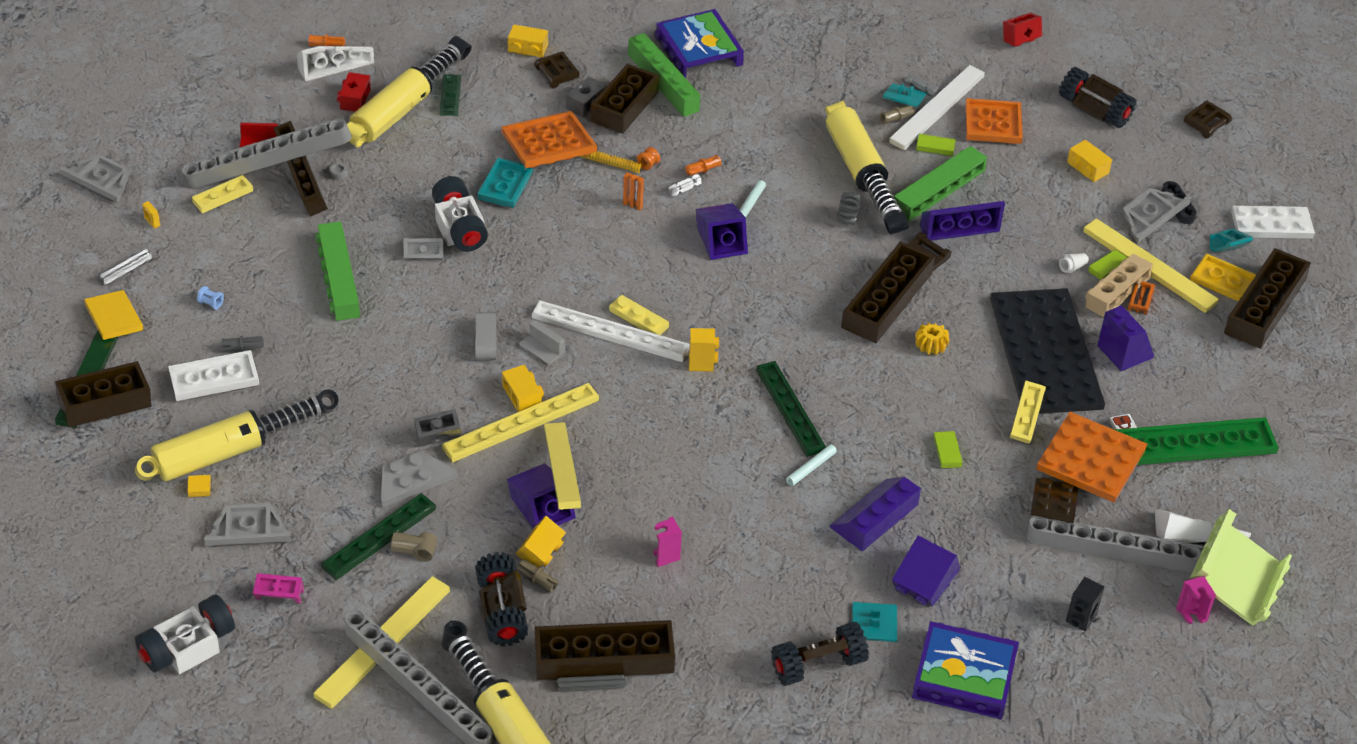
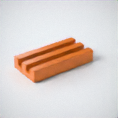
[623,172,644,210]
[1128,281,1155,315]

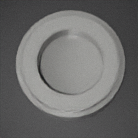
[329,163,348,180]

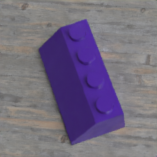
[920,201,1005,241]
[830,477,921,552]

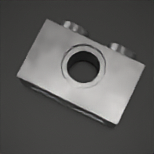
[565,76,606,118]
[414,409,461,447]

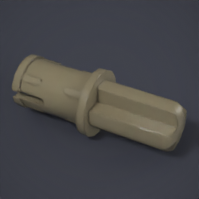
[880,105,915,124]
[517,560,559,593]

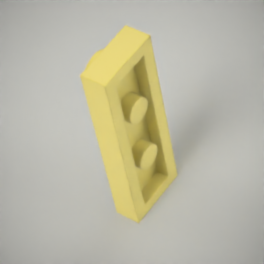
[192,175,253,213]
[609,295,669,335]
[1009,381,1046,444]

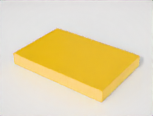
[1190,253,1256,301]
[84,290,143,340]

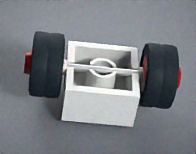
[432,176,488,252]
[135,594,235,674]

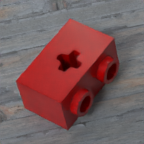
[1003,12,1042,47]
[337,72,371,112]

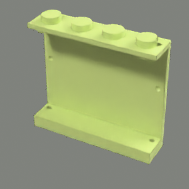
[1190,509,1292,626]

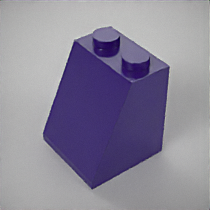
[696,203,748,260]
[1097,305,1154,371]
[507,463,576,529]
[892,535,960,607]

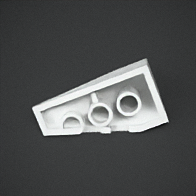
[297,46,374,81]
[1155,509,1251,543]

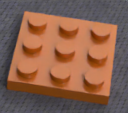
[965,98,1023,144]

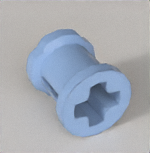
[197,286,224,310]

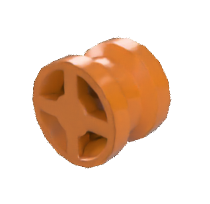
[637,147,661,170]

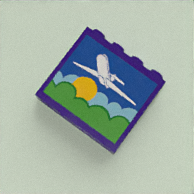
[654,9,744,78]
[912,621,1019,720]

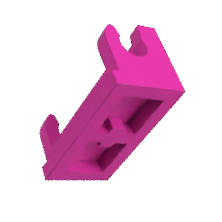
[653,516,682,567]
[253,573,304,603]
[1176,576,1216,624]

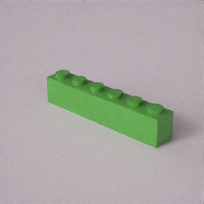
[628,33,700,117]
[893,146,987,222]
[315,221,360,321]

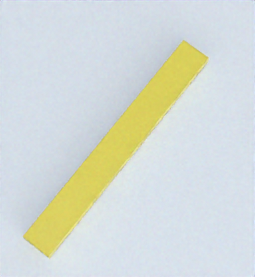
[1083,218,1219,313]
[442,383,599,463]
[544,422,581,510]
[314,576,450,709]

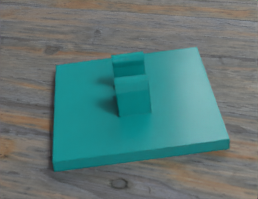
[883,83,927,107]
[852,602,897,642]

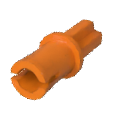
[308,34,345,46]
[685,155,721,176]

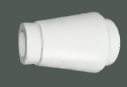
[1059,253,1089,273]

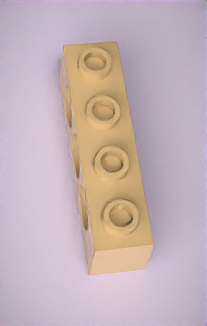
[1086,254,1153,317]

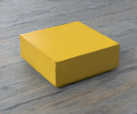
[142,201,160,229]
[188,475,211,497]

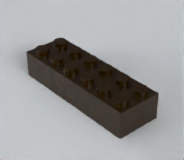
[841,241,935,344]
[1224,248,1311,349]
[535,620,675,680]

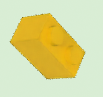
[508,24,548,58]
[1067,140,1112,182]
[689,328,719,372]
[502,364,544,412]
[515,516,566,568]

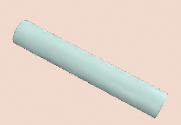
[740,180,766,217]
[786,444,837,486]

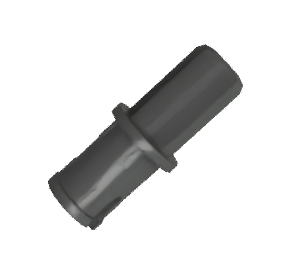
[221,336,264,352]

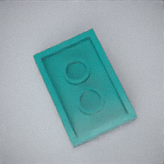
[477,158,533,208]

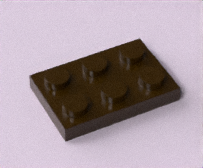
[1030,478,1078,523]

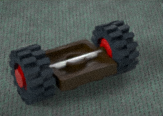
[1059,66,1137,128]
[475,552,528,646]
[771,622,869,686]

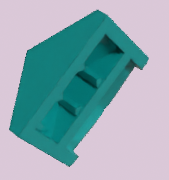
[1210,228,1253,252]

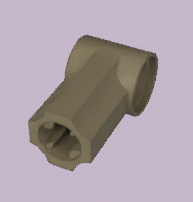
[391,532,438,562]

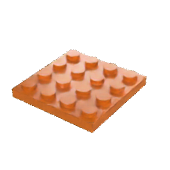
[501,111,597,168]
[1036,412,1147,503]

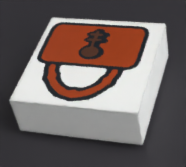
[1109,414,1137,429]

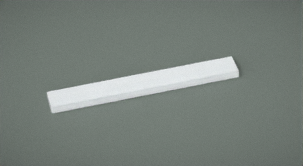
[889,65,985,151]
[532,300,689,362]

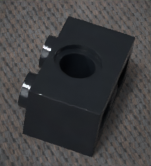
[1066,576,1105,631]

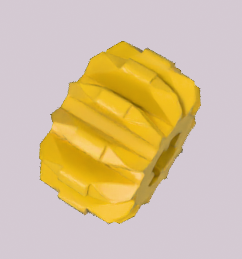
[915,322,950,356]

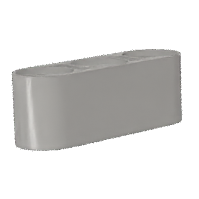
[475,312,497,360]

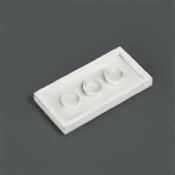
[1231,206,1315,239]
[168,350,259,401]

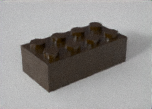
[591,63,659,134]
[55,361,152,428]

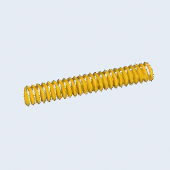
[580,151,642,174]

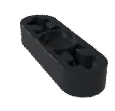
[1161,181,1197,224]

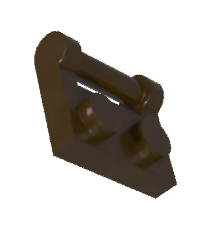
[534,51,579,89]
[1183,100,1232,139]
[908,232,952,271]

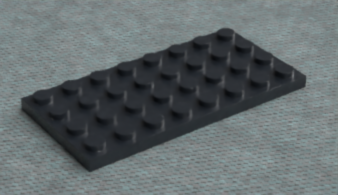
[990,288,1105,414]

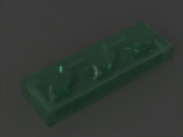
[440,74,462,116]

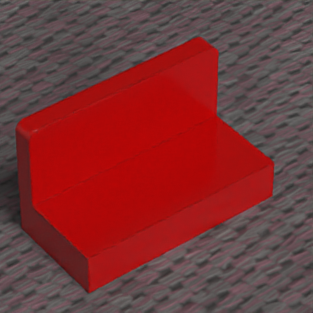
[239,122,278,148]

